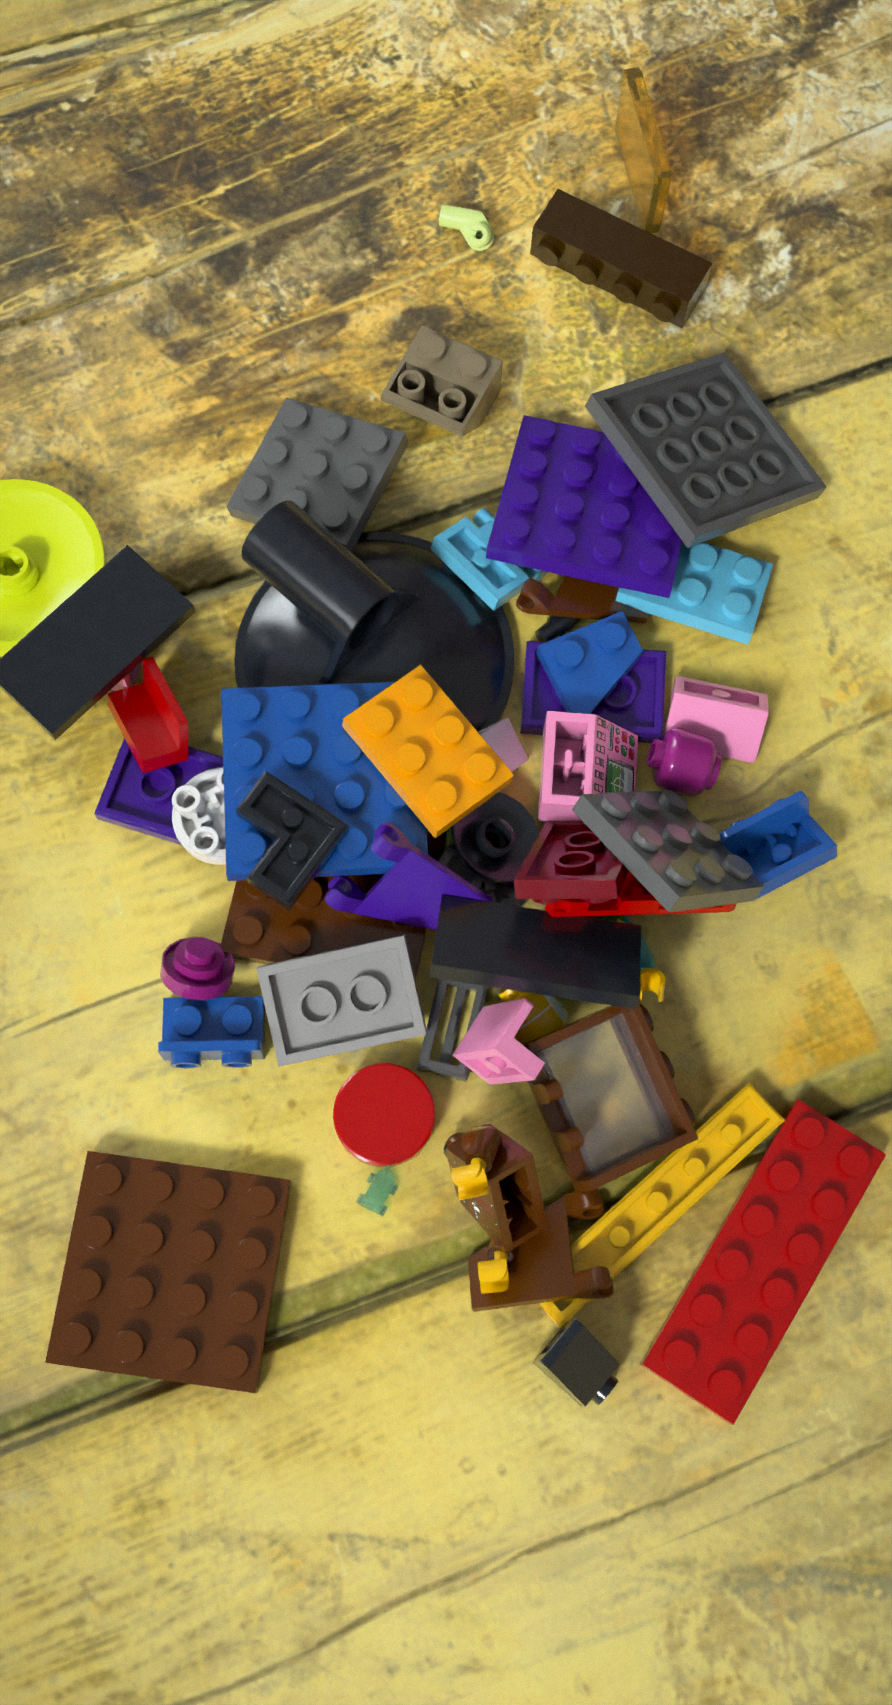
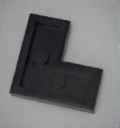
[236,771,349,911]

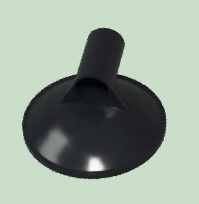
[234,500,514,731]

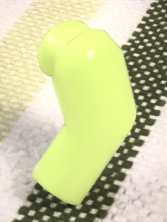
[439,204,494,251]

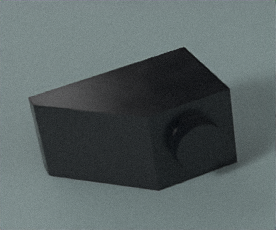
[533,1318,620,1407]

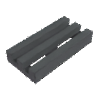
[417,979,488,1082]

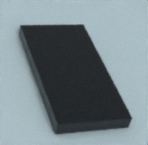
[0,545,196,740]
[429,895,641,1009]

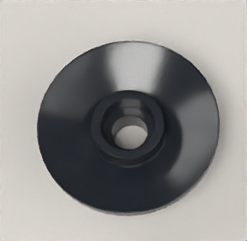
[451,792,539,883]

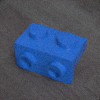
[720,791,837,900]

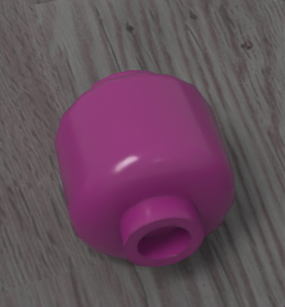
[646,728,722,797]

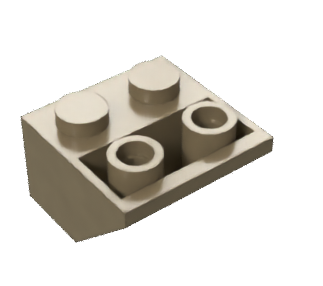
[381,325,503,437]

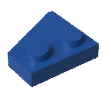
[536,611,643,714]

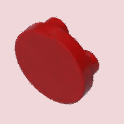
[333,1063,435,1167]

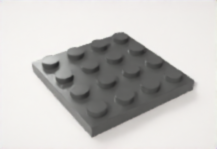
[585,352,827,548]

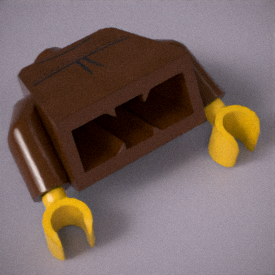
[444,1124,548,1294]

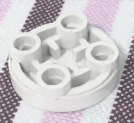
[172,767,226,865]

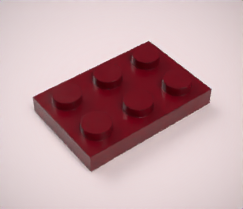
[514,820,629,904]

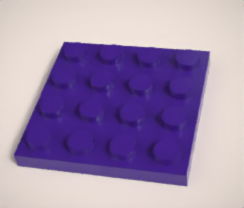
[486,415,682,598]

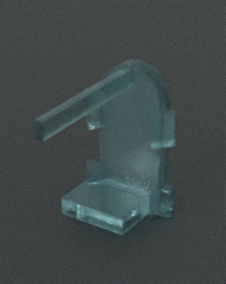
[356,1165,398,1216]

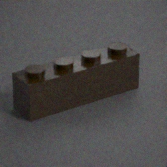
[530,189,713,328]

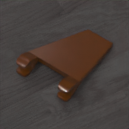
[516,576,650,623]
[468,1188,614,1312]

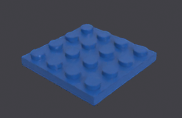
[221,682,428,881]

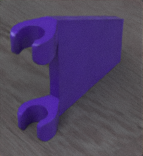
[325,822,492,930]

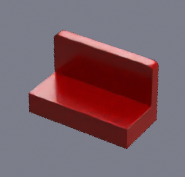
[107,656,188,773]

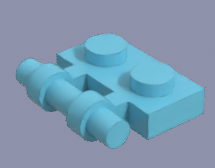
[430,508,547,611]

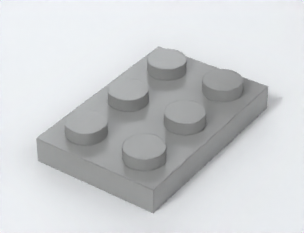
[256,934,427,1067]

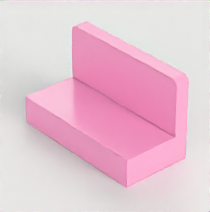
[663,675,769,763]
[453,998,545,1085]

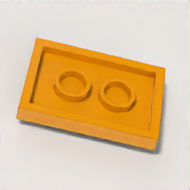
[342,665,515,838]

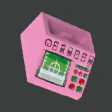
[537,711,638,822]

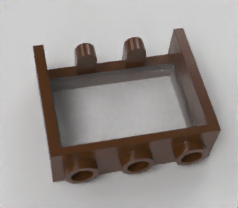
[523,1003,698,1191]

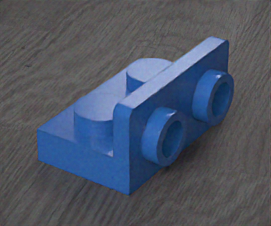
[158,996,265,1069]

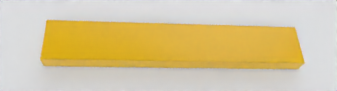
[538,1082,785,1328]

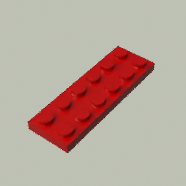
[640,1099,886,1425]

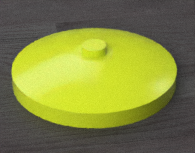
[0,479,107,657]

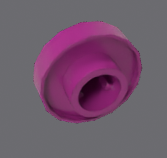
[160,937,235,1001]

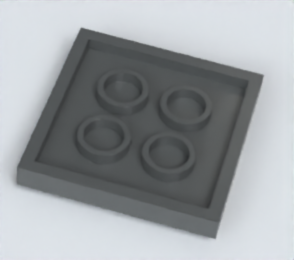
[226,398,409,552]
[572,790,765,913]

